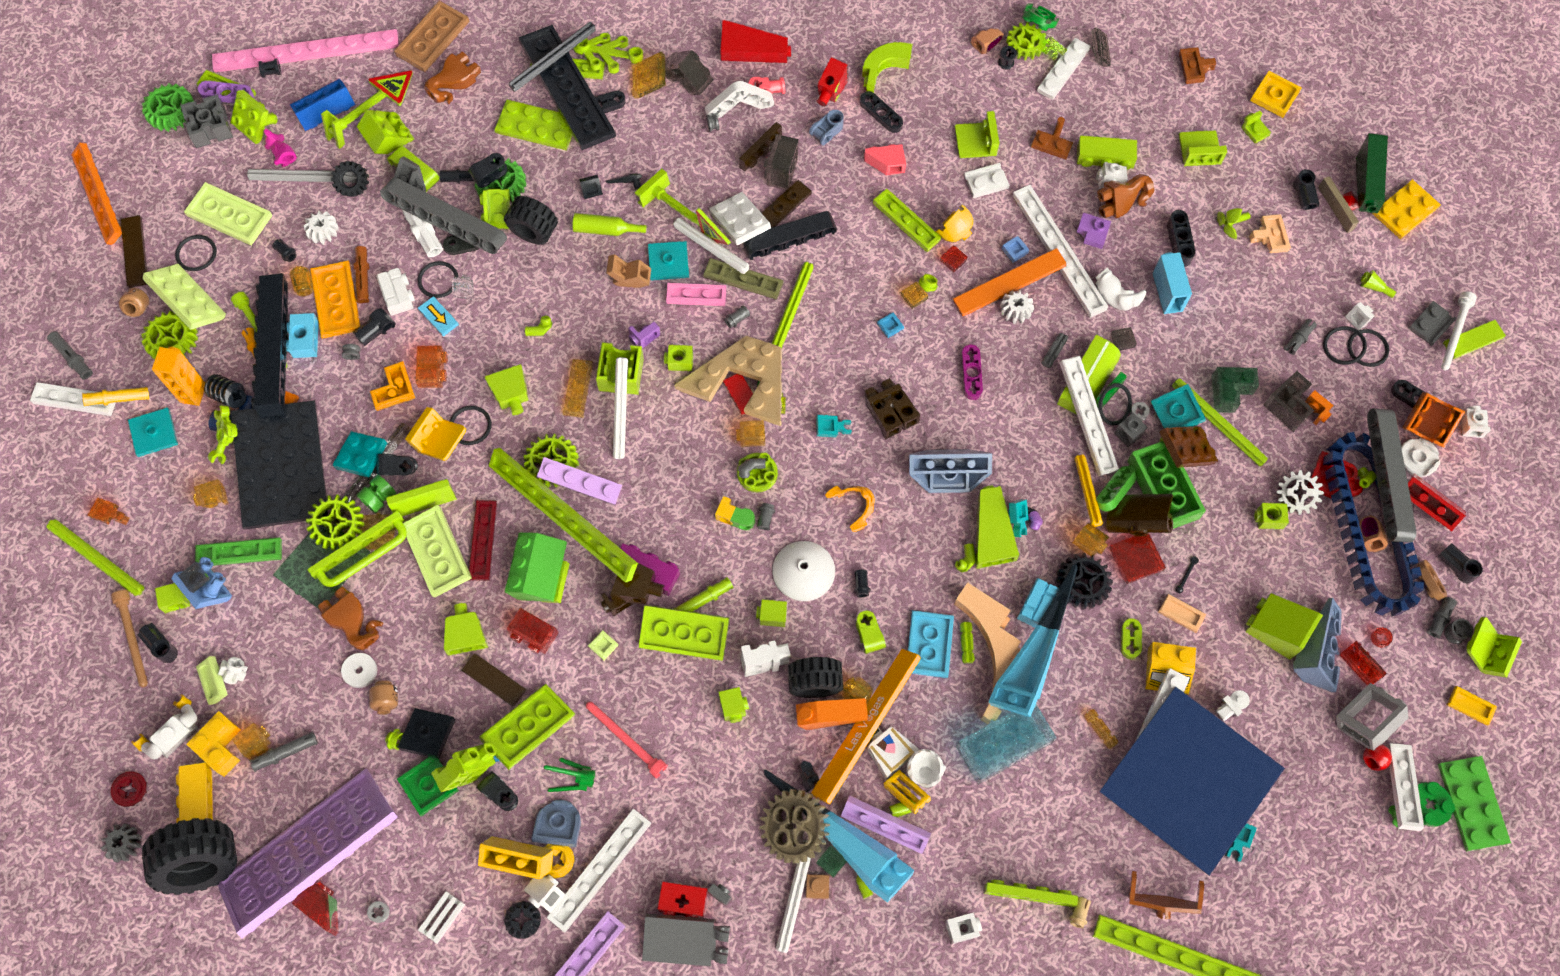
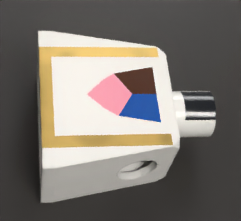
[867,727,919,779]

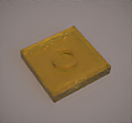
[632,52,666,99]

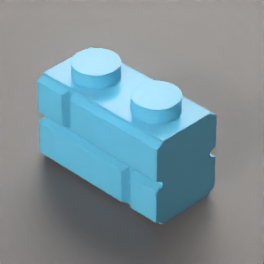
[1017,578,1059,628]

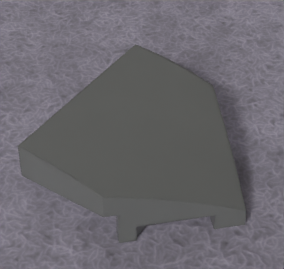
[394,156,426,192]

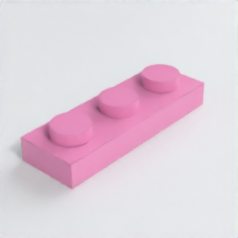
[666,283,726,306]

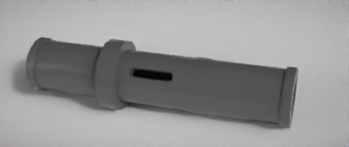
[47,331,93,380]
[249,731,318,772]

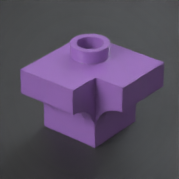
[1077,213,1111,249]

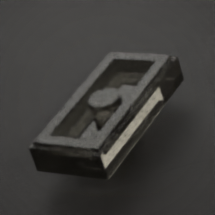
[1091,27,1111,67]

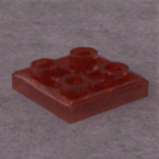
[1109,533,1166,584]

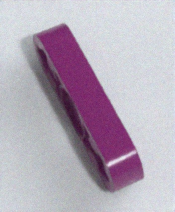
[961,344,983,400]

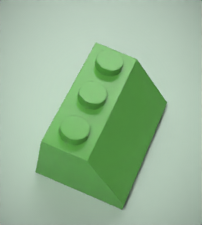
[505,533,567,602]

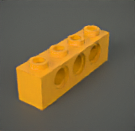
[152,347,205,406]

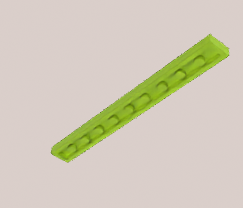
[489,448,638,582]

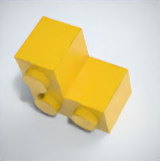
[186,711,241,777]

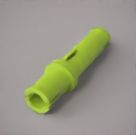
[673,577,734,612]

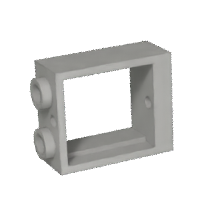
[1336,683,1408,751]

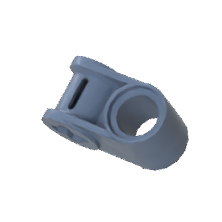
[809,109,844,146]

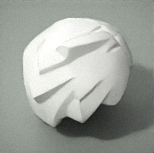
[907,749,946,788]

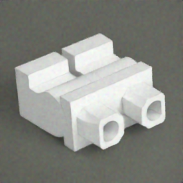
[740,641,791,677]

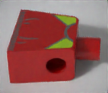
[816,57,849,107]

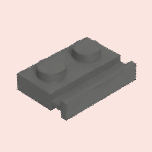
[1408,301,1457,346]

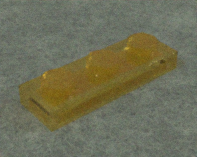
[563,359,593,418]

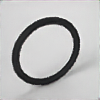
[175,235,217,271]
[417,261,459,298]
[1323,326,1367,365]
[1347,329,1390,367]
[1098,383,1132,426]
[450,406,492,445]

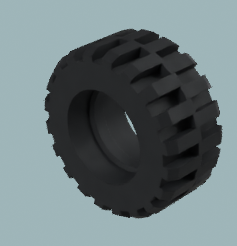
[142,818,237,895]

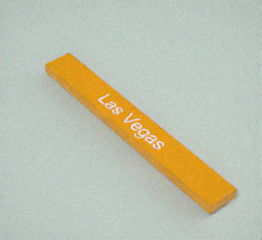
[811,649,921,805]

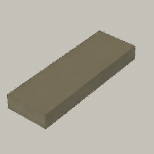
[1318,176,1359,233]

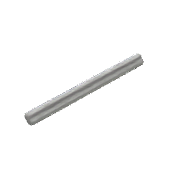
[247,169,357,183]

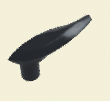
[606,173,642,190]

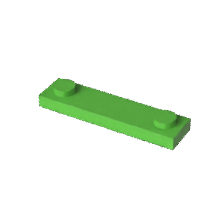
[195,538,282,566]

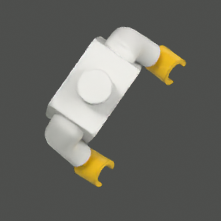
[131,694,198,759]

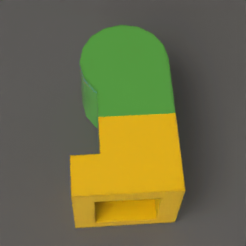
[715,496,755,531]

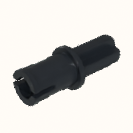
[440,168,474,184]

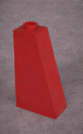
[721,20,791,63]

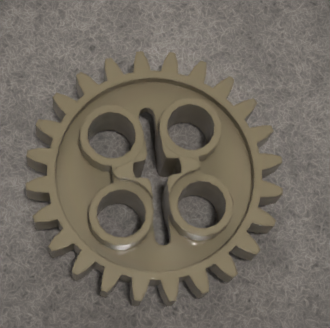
[759,789,830,864]

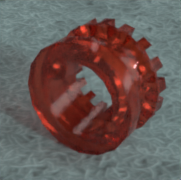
[1371,627,1393,648]

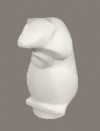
[1095,268,1146,311]

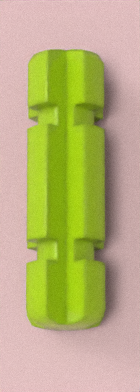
[960,622,975,664]

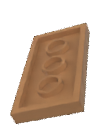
[394,0,470,72]

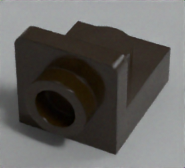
[600,592,635,616]

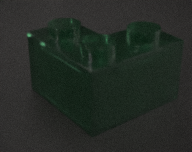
[1211,367,1259,413]

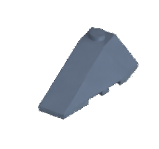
[1293,598,1341,692]

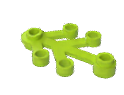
[573,33,643,74]

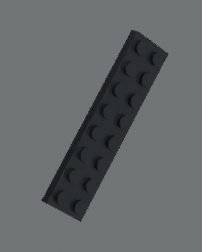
[519,25,616,150]

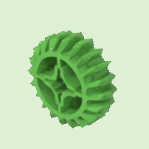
[142,83,194,132]
[474,158,527,203]

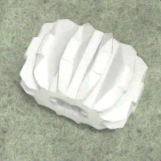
[304,211,339,245]
[1000,290,1034,324]

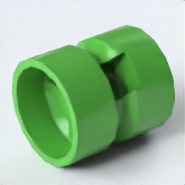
[356,474,396,514]

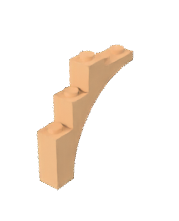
[954,583,1021,725]

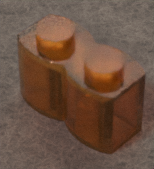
[415,345,448,388]

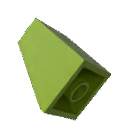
[1245,593,1323,660]

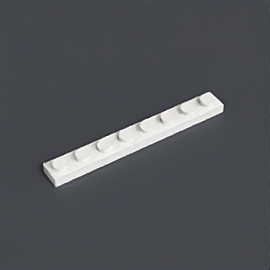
[1013,185,1108,318]

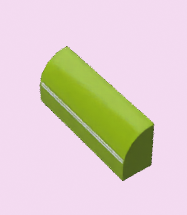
[1057,335,1121,415]

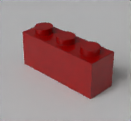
[1408,473,1466,532]

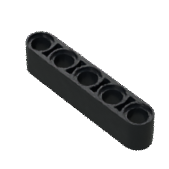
[743,211,837,260]

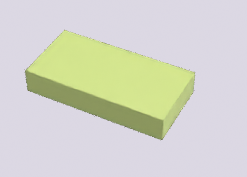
[196,656,228,705]

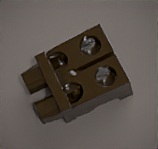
[865,378,920,440]

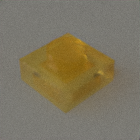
[901,281,929,309]

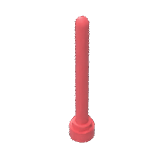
[586,702,668,778]

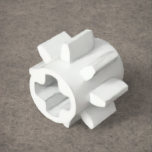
[218,657,248,684]

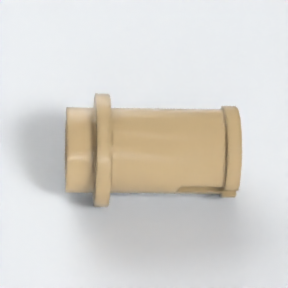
[1069,897,1091,928]

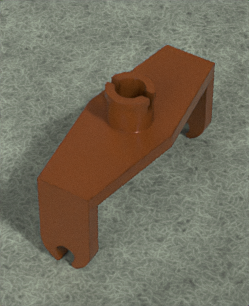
[1129,871,1204,919]

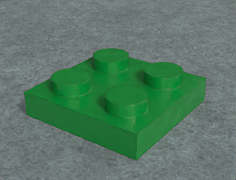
[397,757,459,817]

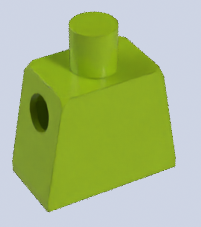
[485,364,529,415]
[444,603,488,656]

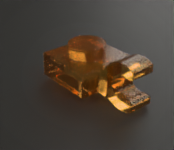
[87,497,130,525]

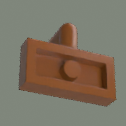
[1031,117,1073,160]

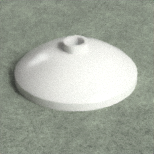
[773,541,835,601]

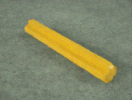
[1075,454,1103,527]

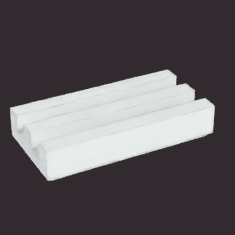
[418,891,465,944]

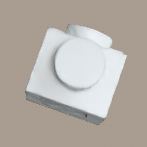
[1461,406,1490,438]
[945,913,982,944]

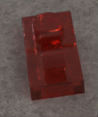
[1339,641,1387,686]

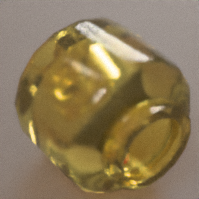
[842,676,873,703]

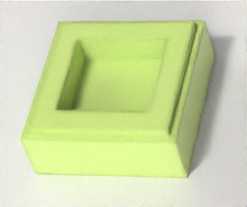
[588,630,618,660]

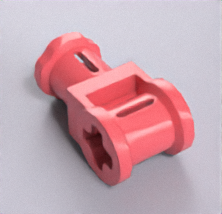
[748,77,785,96]

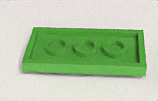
[1438,756,1511,852]

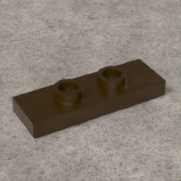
[762,180,812,228]

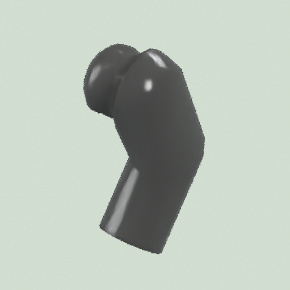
[738,458,765,478]

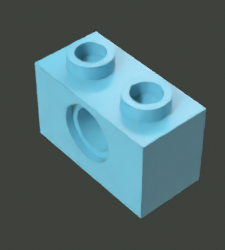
[286,313,319,358]

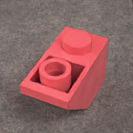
[864,144,906,175]

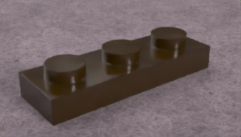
[739,122,782,172]

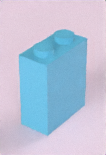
[1152,252,1192,314]

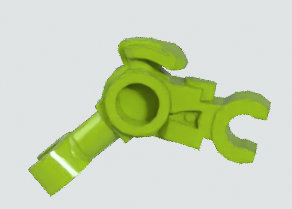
[208,406,237,464]

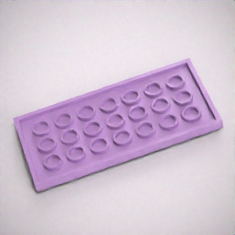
[217,768,397,938]

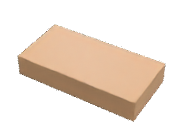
[1158,594,1206,633]

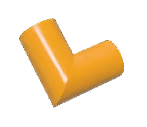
[370,361,415,411]

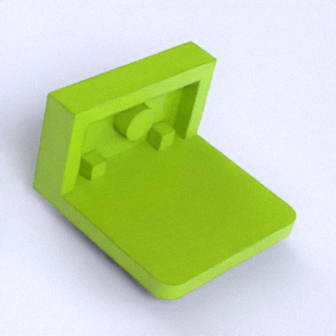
[1467,617,1522,678]

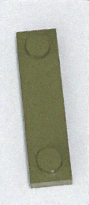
[703,258,784,300]

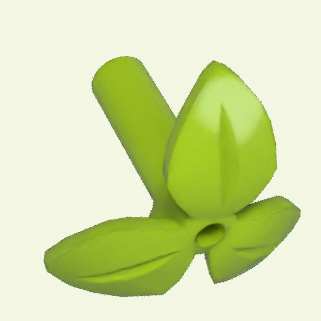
[1217,208,1251,239]

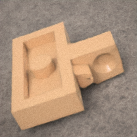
[1249,214,1291,253]

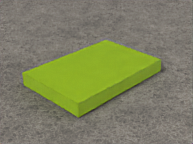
[386,479,457,517]

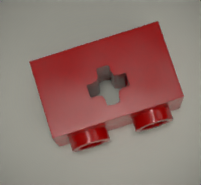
[658,882,708,918]

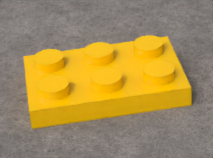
[1372,179,1441,239]

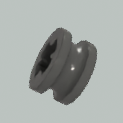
[706,113,719,132]
[342,344,361,360]

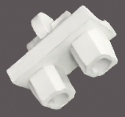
[1216,690,1250,721]

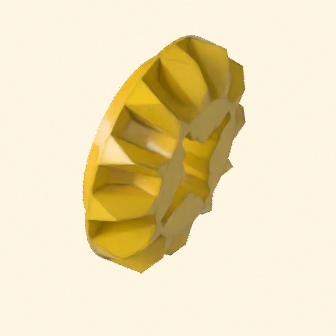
[545,844,575,879]

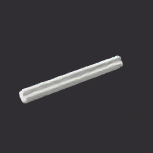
[673,218,749,274]
[613,358,628,459]
[776,840,811,953]

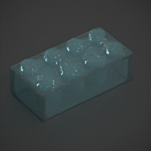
[956,704,1057,785]

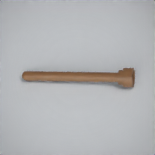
[111,590,148,687]

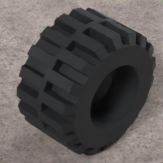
[504,196,558,245]
[788,657,843,698]

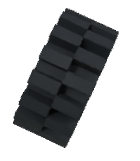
[331,161,369,197]

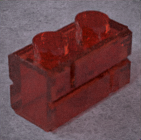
[507,608,559,654]

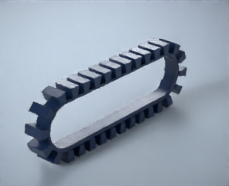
[1323,432,1424,617]

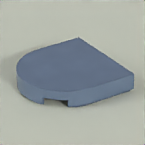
[531,800,581,847]

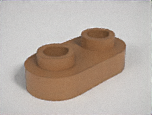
[1417,560,1447,601]

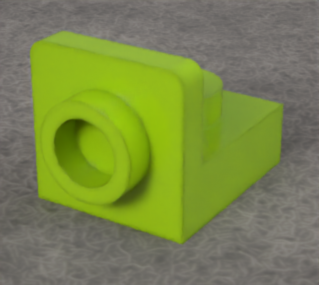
[1241,111,1271,144]

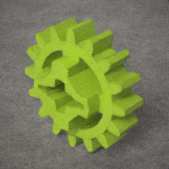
[1006,22,1047,60]

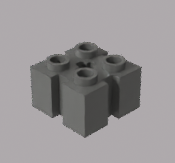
[181,94,233,148]

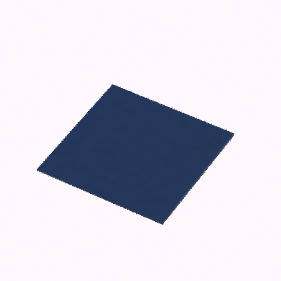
[1099,687,1285,876]

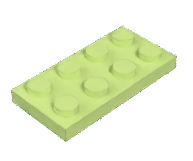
[184,182,272,246]
[143,264,226,330]
[403,505,472,598]

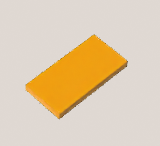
[310,260,361,339]

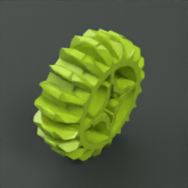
[141,311,198,359]
[523,433,579,488]
[306,494,365,551]

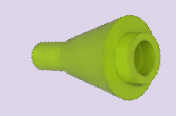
[1360,270,1396,298]

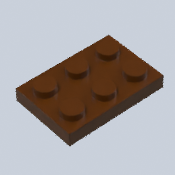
[1159,426,1218,468]

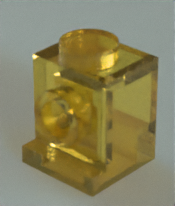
[193,479,229,508]

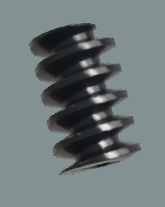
[204,374,247,408]

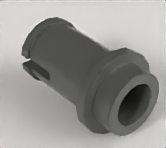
[724,305,750,328]
[757,503,775,531]

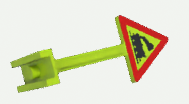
[321,70,413,149]
[634,168,731,245]

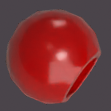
[1363,744,1392,771]

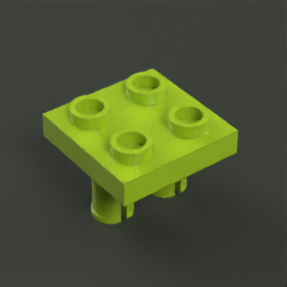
[230,90,278,144]

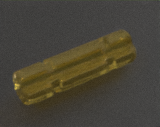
[1084,709,1118,749]

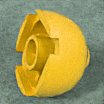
[936,204,973,242]

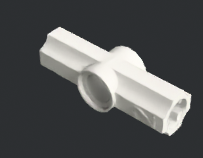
[402,210,443,257]

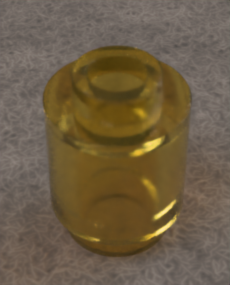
[289,266,314,297]

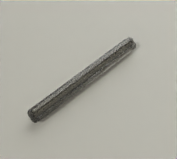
[328,423,410,523]

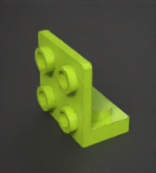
[955,111,1000,158]
[1179,130,1227,166]

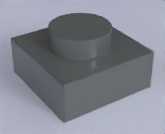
[708,884,731,906]

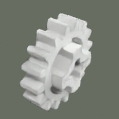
[1277,470,1324,515]

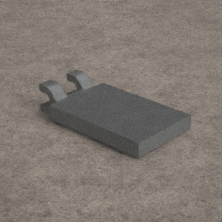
[642,913,730,966]

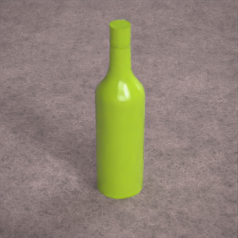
[573,213,647,236]

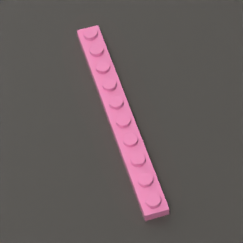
[212,29,399,73]

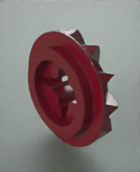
[110,771,148,807]

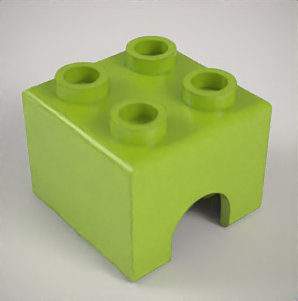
[596,342,644,395]

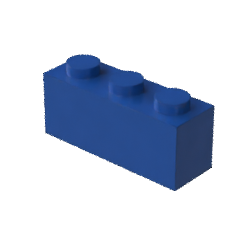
[290,78,356,131]

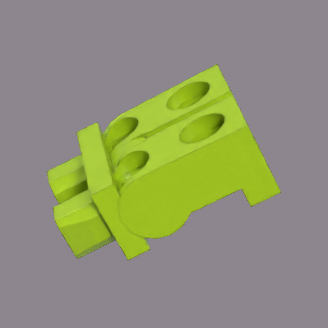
[432,742,496,792]

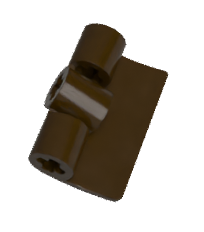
[1106,494,1174,537]

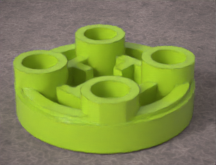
[737,452,778,493]

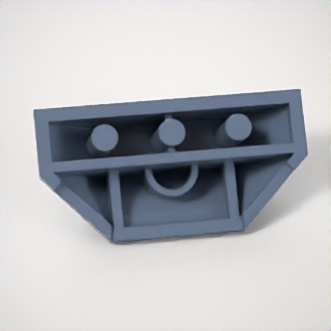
[909,449,992,493]

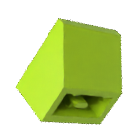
[357,110,414,154]

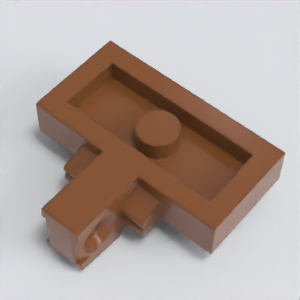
[1179,47,1216,84]

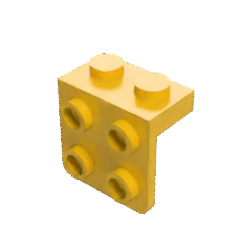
[405,407,466,461]

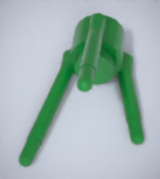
[544,758,596,792]

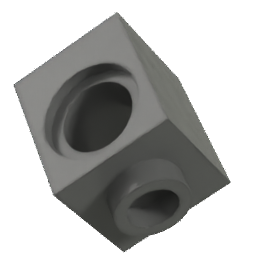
[1114,413,1148,448]

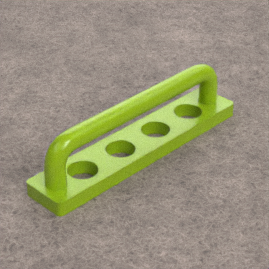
[307,511,407,587]

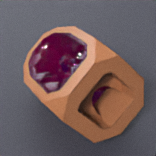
[971,28,1004,54]
[1359,515,1388,552]

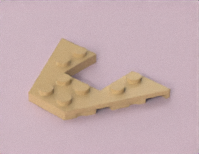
[674,336,782,426]

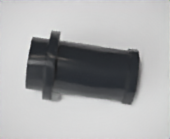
[272,239,297,262]
[854,569,871,598]

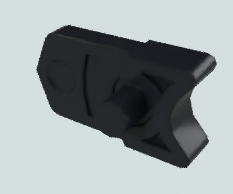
[797,761,819,793]

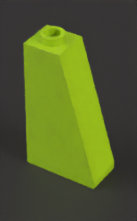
[975,485,1019,569]

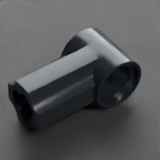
[1293,169,1320,210]
[353,308,396,346]
[1438,543,1483,584]
[137,623,178,663]

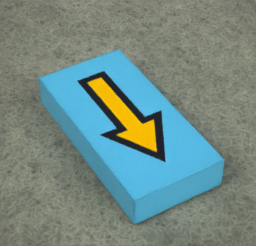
[418,296,459,337]

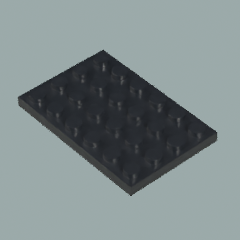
[231,400,329,530]

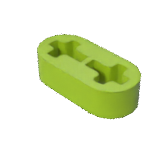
[1121,618,1142,659]

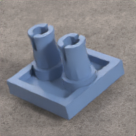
[171,557,232,609]

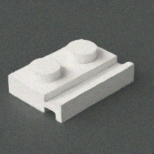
[964,163,1010,198]

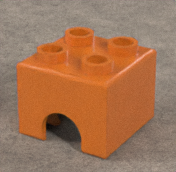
[1402,392,1465,448]

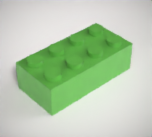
[1127,441,1206,529]

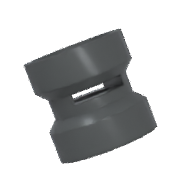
[1444,619,1473,644]

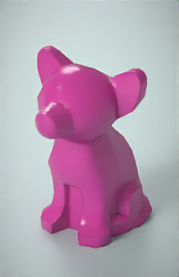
[264,128,297,167]

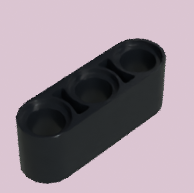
[1167,210,1196,267]

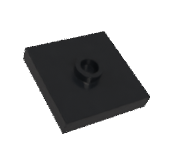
[398,708,456,759]

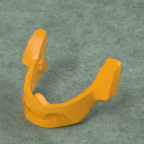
[825,486,875,532]

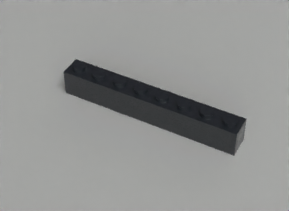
[251,273,288,417]

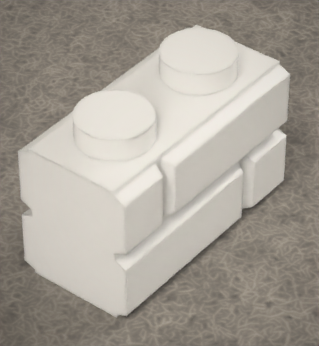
[376,268,415,316]

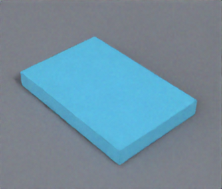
[908,610,954,678]

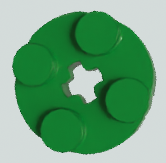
[1022,3,1059,31]
[1418,782,1455,827]

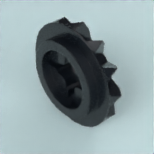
[504,901,541,939]

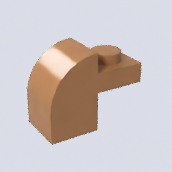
[606,254,651,288]

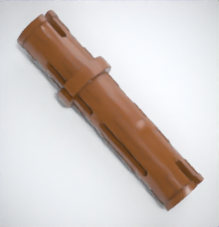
[353,246,370,304]

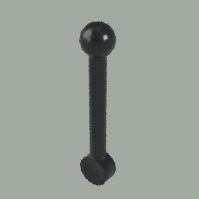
[1175,556,1199,594]

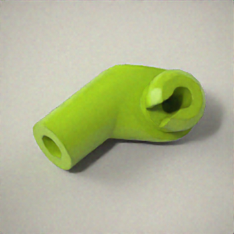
[955,543,976,572]

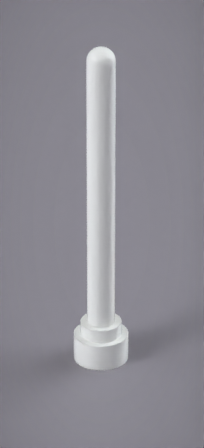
[1441,291,1477,370]

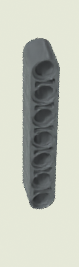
[380,178,507,254]
[1367,408,1416,543]

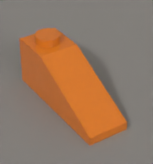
[796,698,868,730]

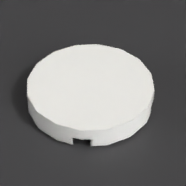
[1401,438,1440,477]

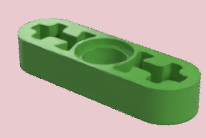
[1096,466,1137,511]

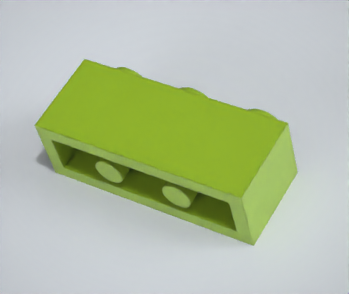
[1077,135,1137,170]

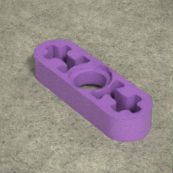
[198,81,254,103]

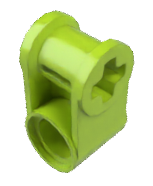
[856,610,886,654]

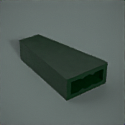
[1356,133,1388,213]

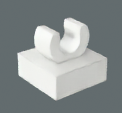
[1345,302,1374,330]

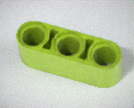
[387,146,440,192]

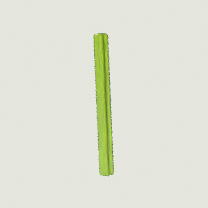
[771,262,813,349]
[1172,378,1268,466]
[46,519,145,596]

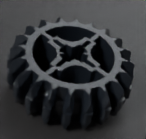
[1055,553,1113,609]

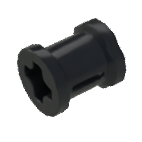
[998,46,1017,70]
[258,58,282,78]

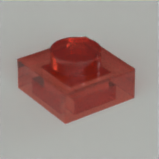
[940,245,968,272]

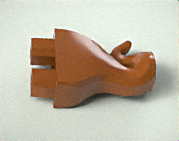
[424,51,481,104]
[1097,174,1154,219]
[318,587,384,650]

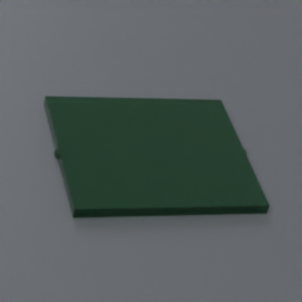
[273,523,370,610]

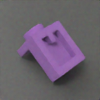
[628,322,660,349]

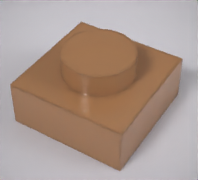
[806,874,829,899]

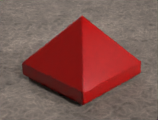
[1342,191,1358,210]

